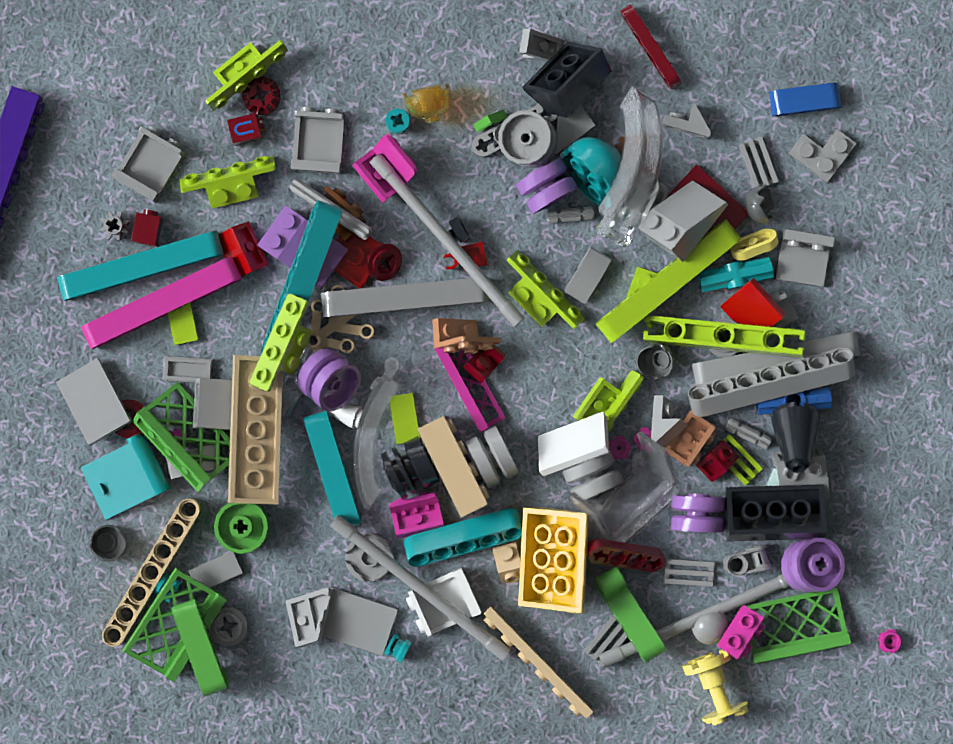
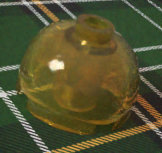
[402,83,452,123]

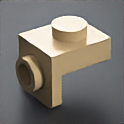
[492,542,521,583]

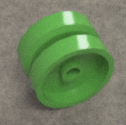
[214,503,271,554]

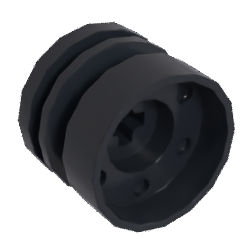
[381,436,440,500]

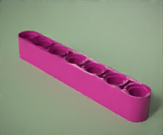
[81,257,242,350]

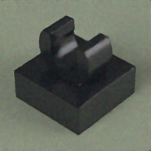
[448,217,471,243]

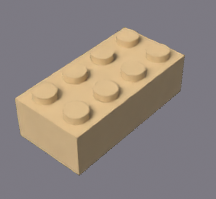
[417,416,490,517]

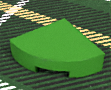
[473,109,507,132]

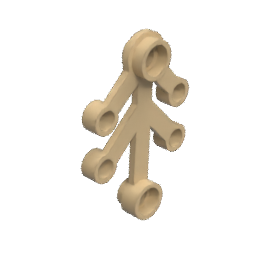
[305,285,374,353]

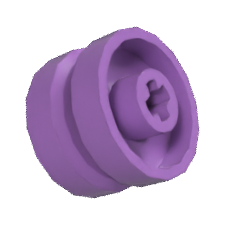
[515,158,579,215]
[297,348,361,411]
[671,493,726,532]
[781,538,845,593]

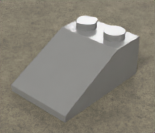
[638,181,728,262]

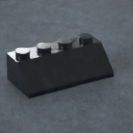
[725,484,828,542]

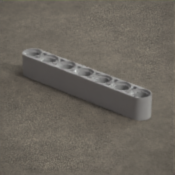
[321,278,489,318]
[692,332,861,385]
[688,347,856,417]

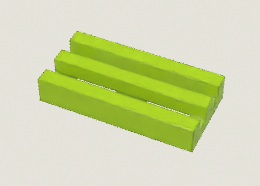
[711,434,763,486]

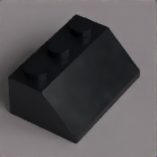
[522,41,612,118]

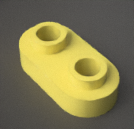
[730,229,778,261]

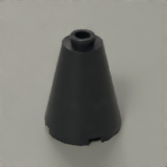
[771,402,820,473]

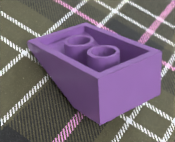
[258,205,348,290]

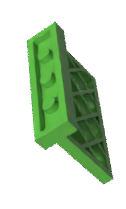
[132,382,230,492]
[123,568,227,682]
[746,587,851,665]

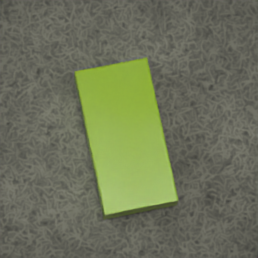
[168,302,199,345]
[389,393,421,445]

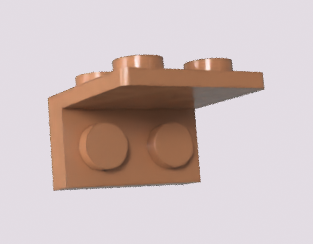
[432,318,502,354]

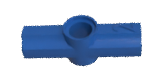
[756,387,832,415]

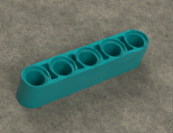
[303,411,362,526]
[404,508,522,567]

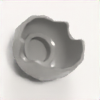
[692,611,729,645]

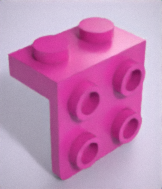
[352,134,418,203]

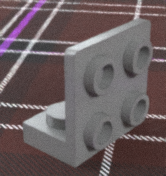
[775,229,835,287]
[772,444,830,500]

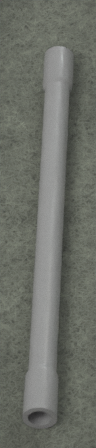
[370,153,525,327]
[329,514,511,660]
[598,574,790,668]

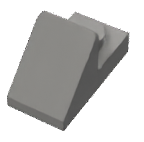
[519,29,563,62]
[661,103,711,139]
[651,395,687,449]

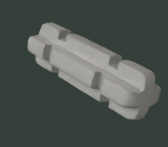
[547,206,594,224]
[725,419,772,449]

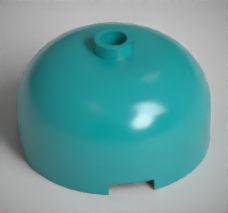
[560,137,629,209]

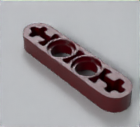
[620,4,681,90]
[587,539,666,572]

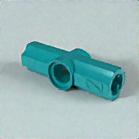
[698,257,774,293]

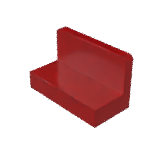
[219,221,269,277]

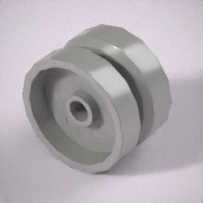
[498,111,558,168]
[465,426,520,489]
[562,450,624,503]

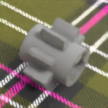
[99,211,130,241]

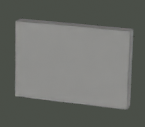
[56,358,132,446]
[323,586,398,656]

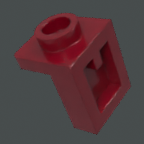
[464,345,506,383]
[695,440,739,482]

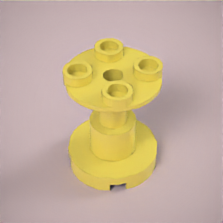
[682,649,749,725]

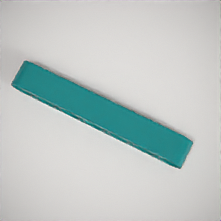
[261,200,342,354]
[57,231,224,301]

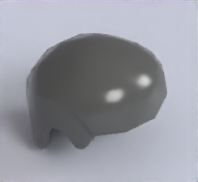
[745,184,774,224]
[636,343,675,380]
[88,524,127,562]

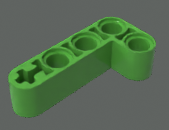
[594,566,667,663]
[171,599,230,697]

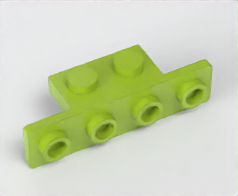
[205,40,288,111]
[180,156,276,209]
[507,250,585,329]
[250,294,313,392]
[573,370,644,432]

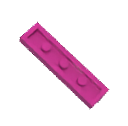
[433,346,505,432]

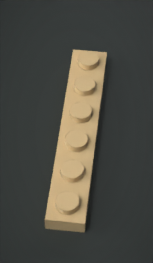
[483,605,593,719]

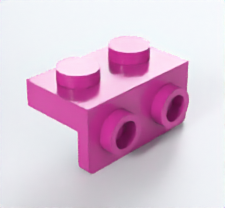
[389,492,444,539]
[718,605,766,660]

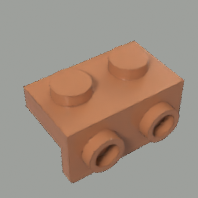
[663,410,716,467]

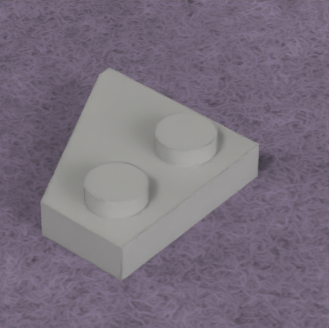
[286,587,332,648]

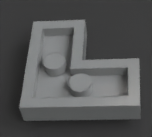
[788,129,856,183]

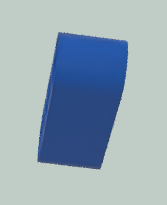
[769,83,842,117]

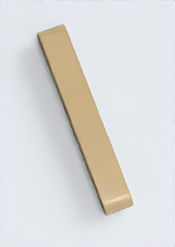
[102,498,202,647]

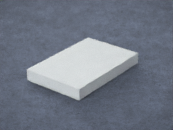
[538,412,609,476]

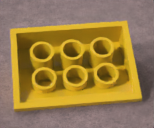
[518,507,589,613]

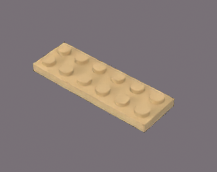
[228,355,283,505]

